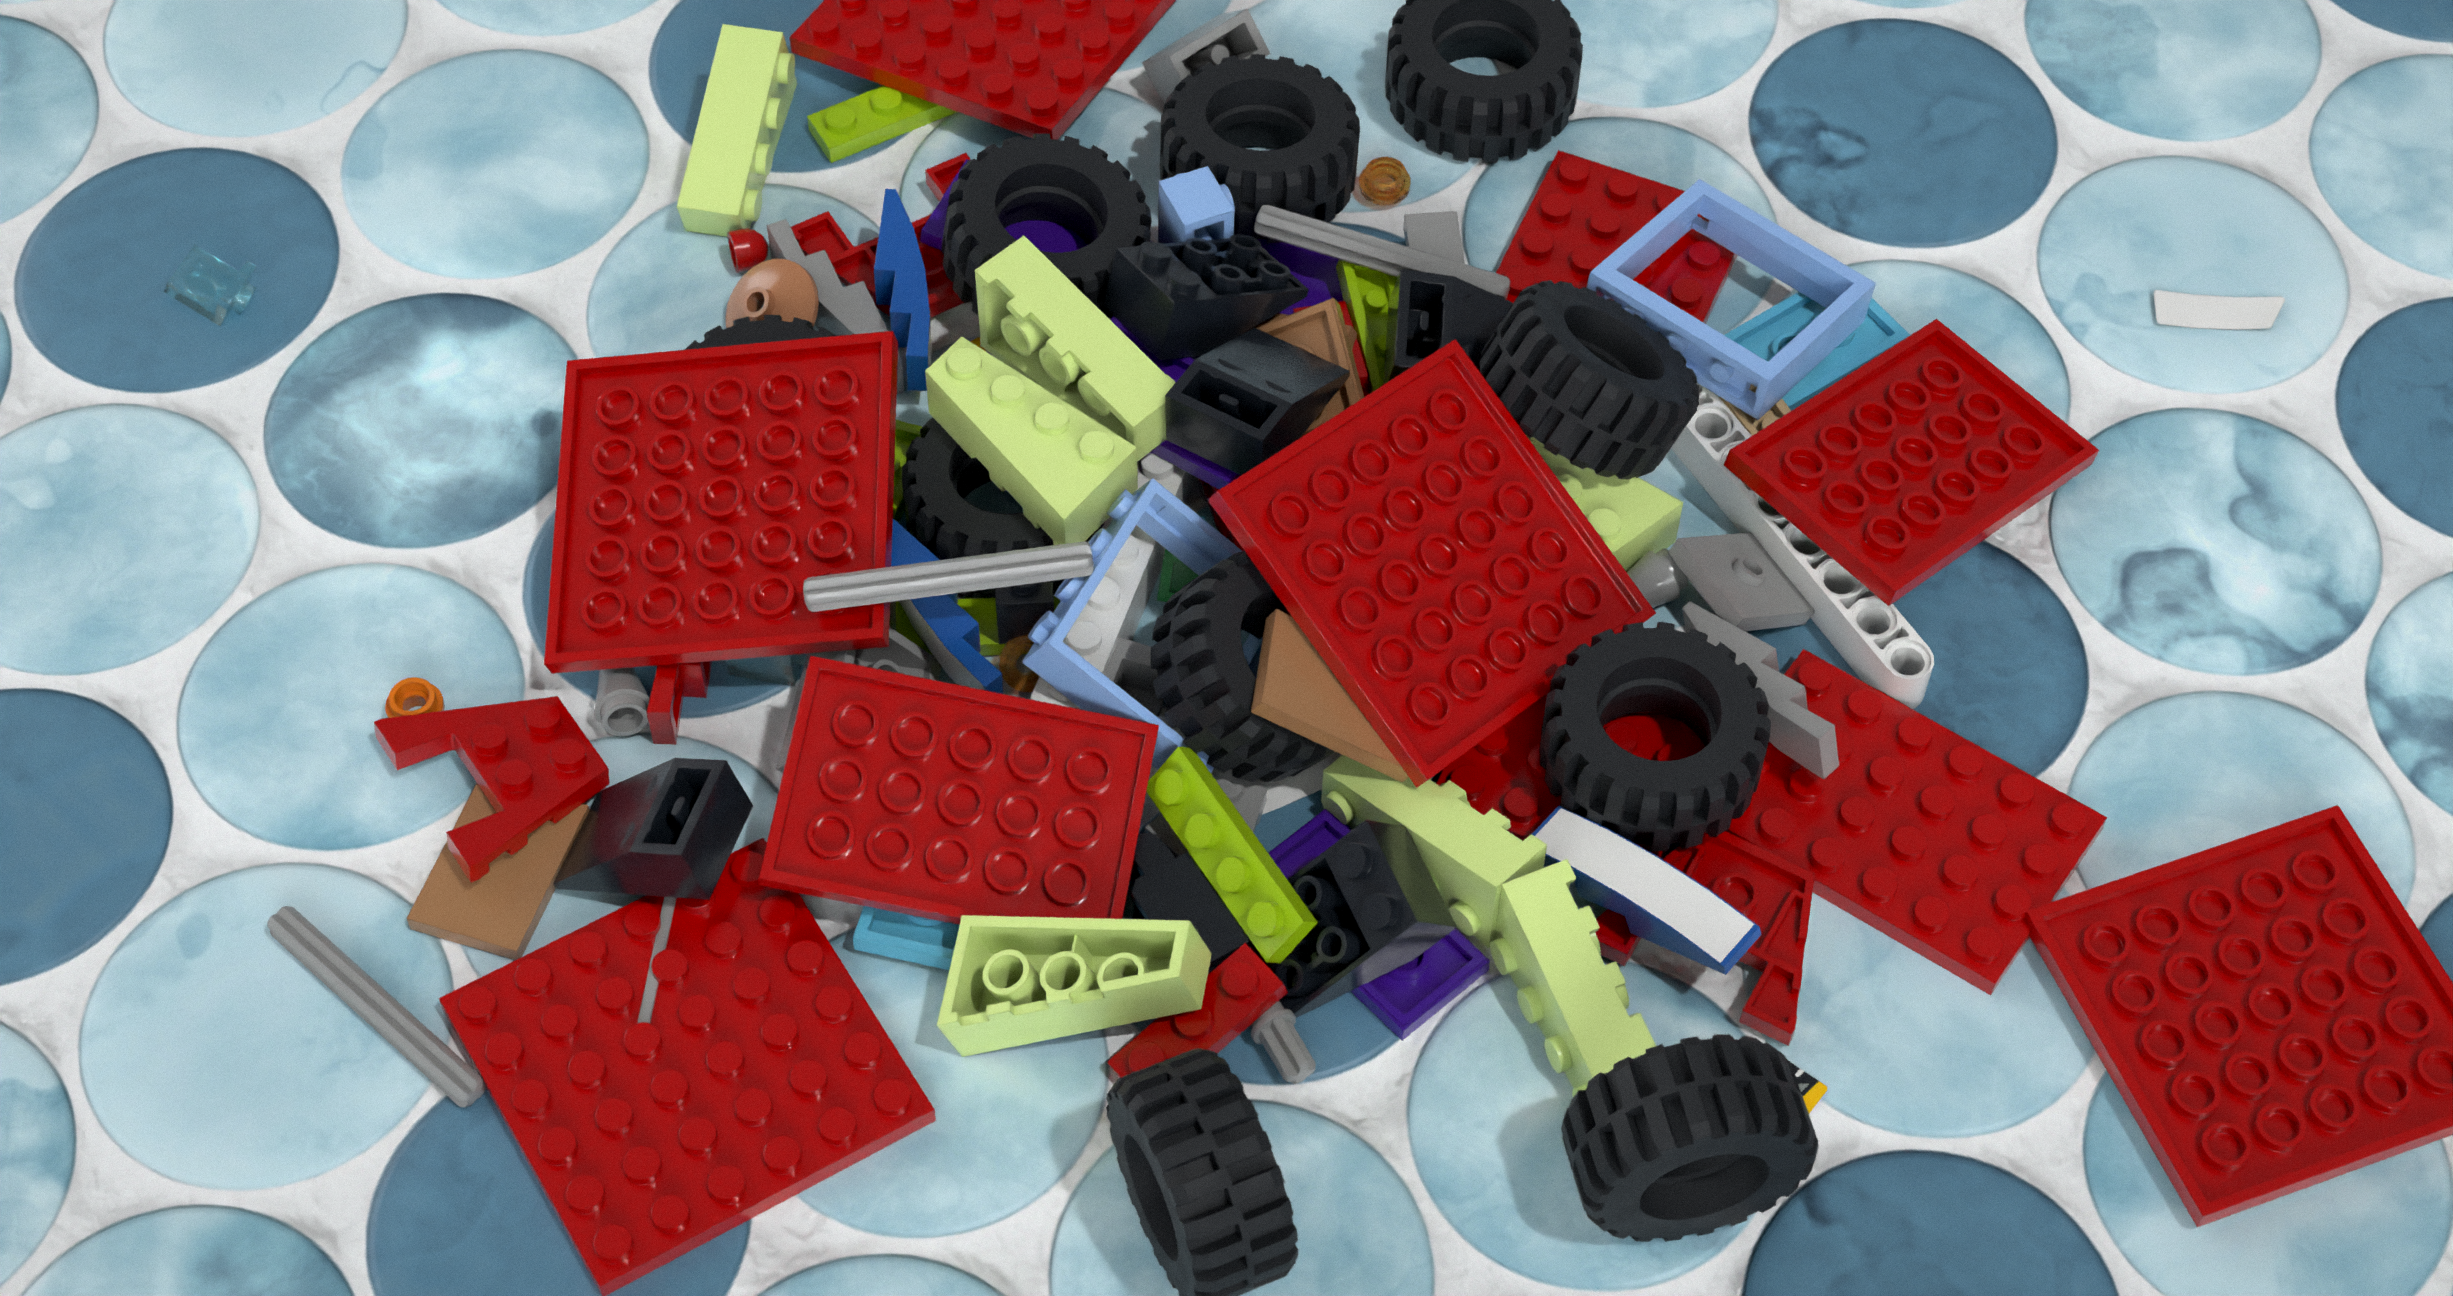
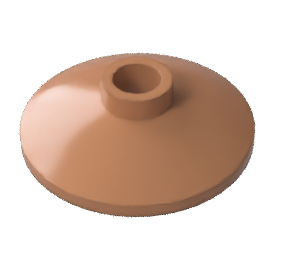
[726,258,819,328]

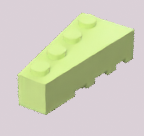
[677,24,797,237]
[925,337,1138,545]
[1490,859,1656,1097]
[937,915,1212,1057]

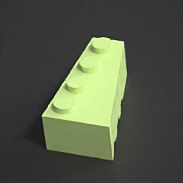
[975,235,1176,462]
[1526,435,1683,572]
[1321,755,1547,948]

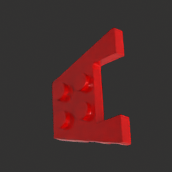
[791,153,970,318]
[374,696,610,882]
[1595,831,1815,1046]

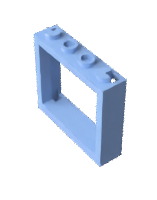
[1587,179,1876,420]
[1022,478,1263,773]

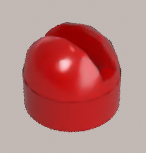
[727,228,768,273]

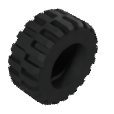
[1385,0,1583,163]
[1160,54,1360,244]
[941,134,1152,320]
[1480,280,1699,479]
[902,417,1105,598]
[1150,551,1335,783]
[1539,622,1771,851]
[1561,1034,1818,1242]
[1106,1048,1298,1296]

